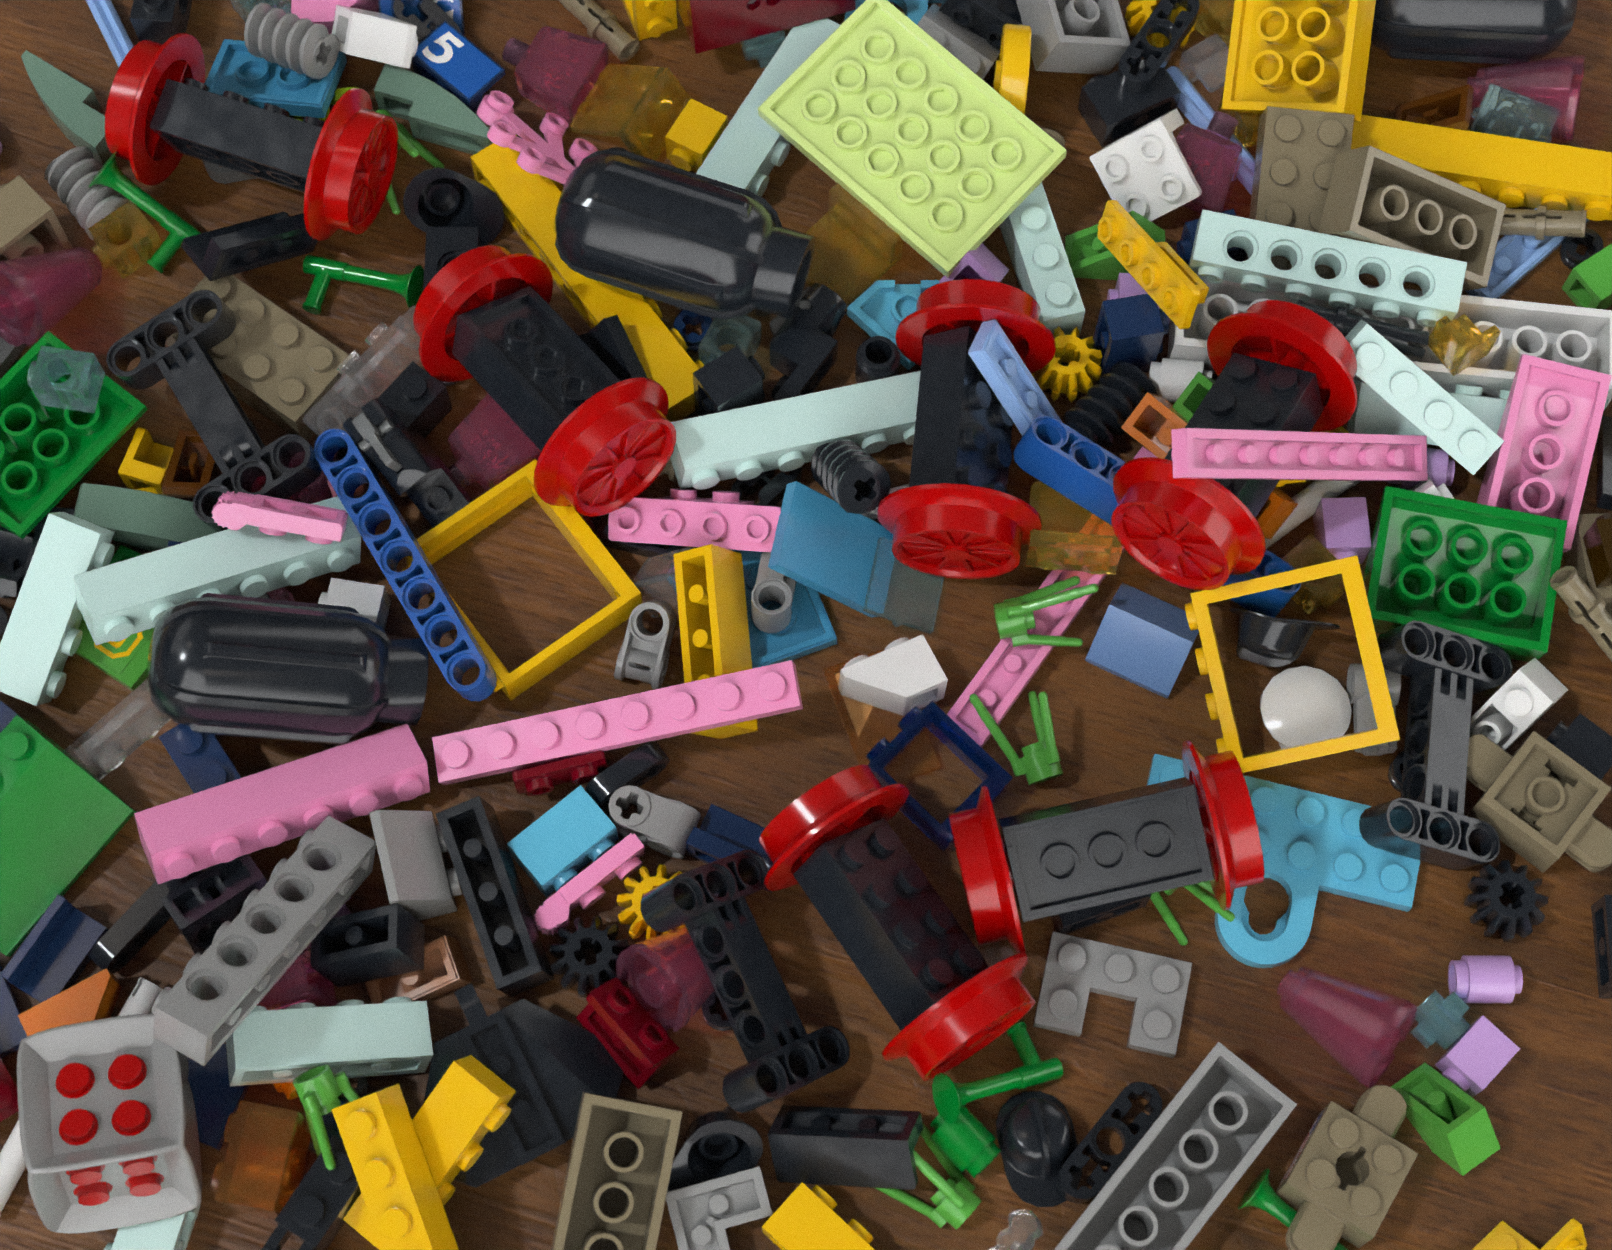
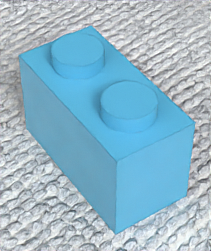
[507,785,619,897]

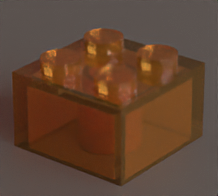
[211,1100,311,1221]

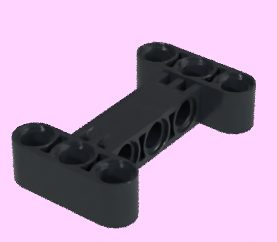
[106,290,322,532]
[1359,620,1512,870]
[640,850,850,1113]

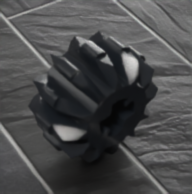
[1464,860,1549,942]
[549,916,630,998]

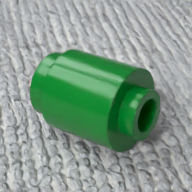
[929,1105,1002,1178]

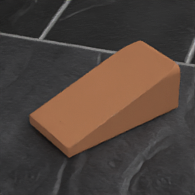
[365,935,472,1004]

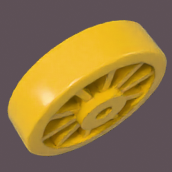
[993,24,1032,115]

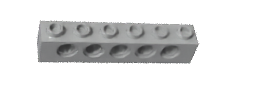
[152,815,376,1066]

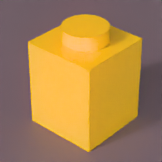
[665,98,728,173]

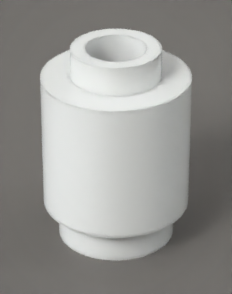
[1149,358,1213,403]

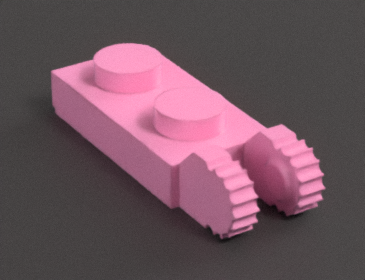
[211,491,348,544]
[534,833,645,936]

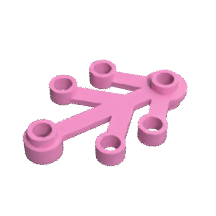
[476,90,598,184]

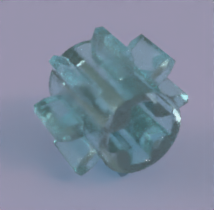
[740,30,786,68]
[1410,990,1471,1050]

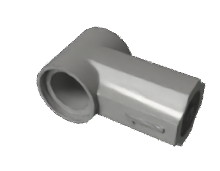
[751,552,797,633]
[1346,663,1401,756]

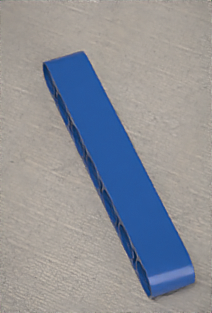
[1013,415,1301,618]
[314,429,497,701]

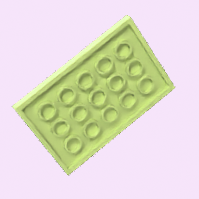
[758,0,1067,278]

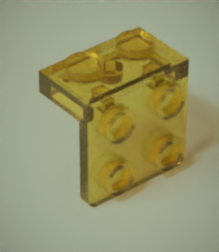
[1025,481,1122,574]

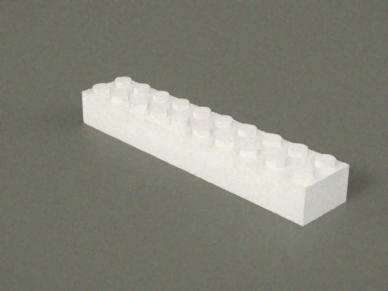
[1167,280,1612,410]

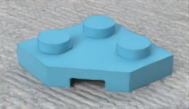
[847,280,939,371]

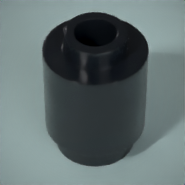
[855,336,900,384]

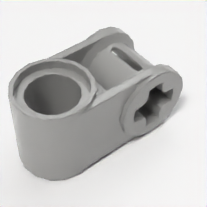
[614,599,676,690]
[608,785,701,859]

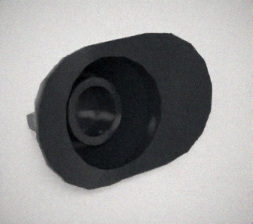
[403,167,505,244]
[1229,608,1340,667]
[996,1091,1082,1207]
[667,1106,763,1192]

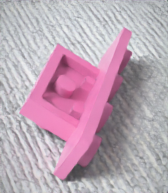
[608,488,781,552]

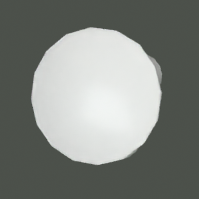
[1260,666,1352,749]

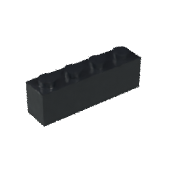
[436,796,555,997]

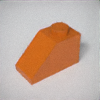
[18,968,122,1037]

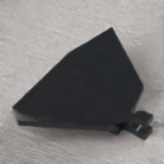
[423,983,624,1188]

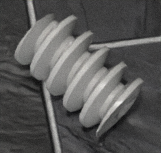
[244,3,339,79]
[44,146,130,242]

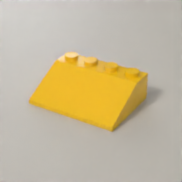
[1222,0,1376,122]

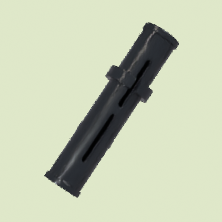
[1296,299,1429,360]

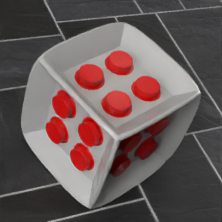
[17,1014,202,1234]

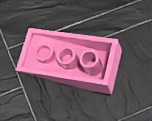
[1477,354,1612,553]

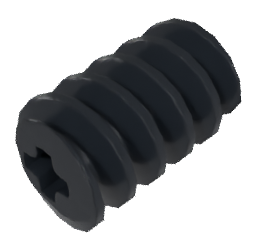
[1063,361,1158,447]
[811,439,891,514]

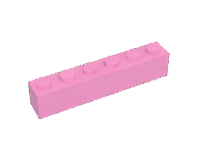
[134,724,430,885]

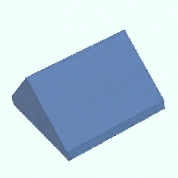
[1085,582,1199,699]

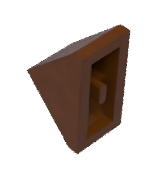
[1394,84,1474,130]
[162,430,222,499]

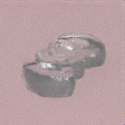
[986,1209,1044,1250]

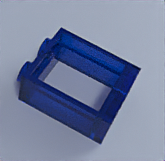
[865,701,1013,852]

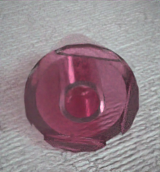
[1467,55,1585,142]
[0,247,102,346]
[616,926,715,1032]
[1277,966,1418,1088]

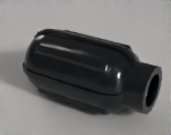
[1371,0,1578,66]
[554,149,816,320]
[147,593,428,745]

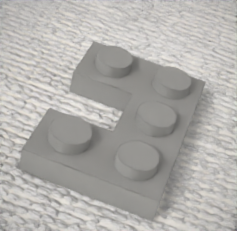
[1033,932,1192,1058]
[666,1166,773,1250]

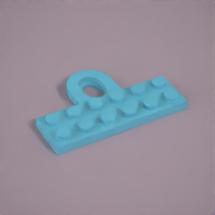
[1146,754,1420,968]

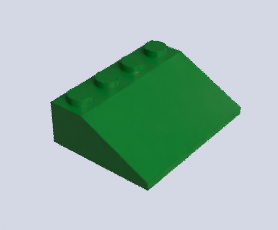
[0,331,148,540]
[1363,486,1567,662]
[0,715,136,957]

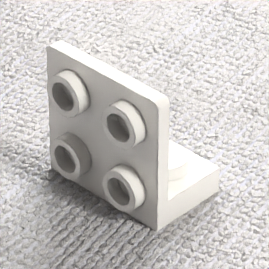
[1089,108,1202,221]

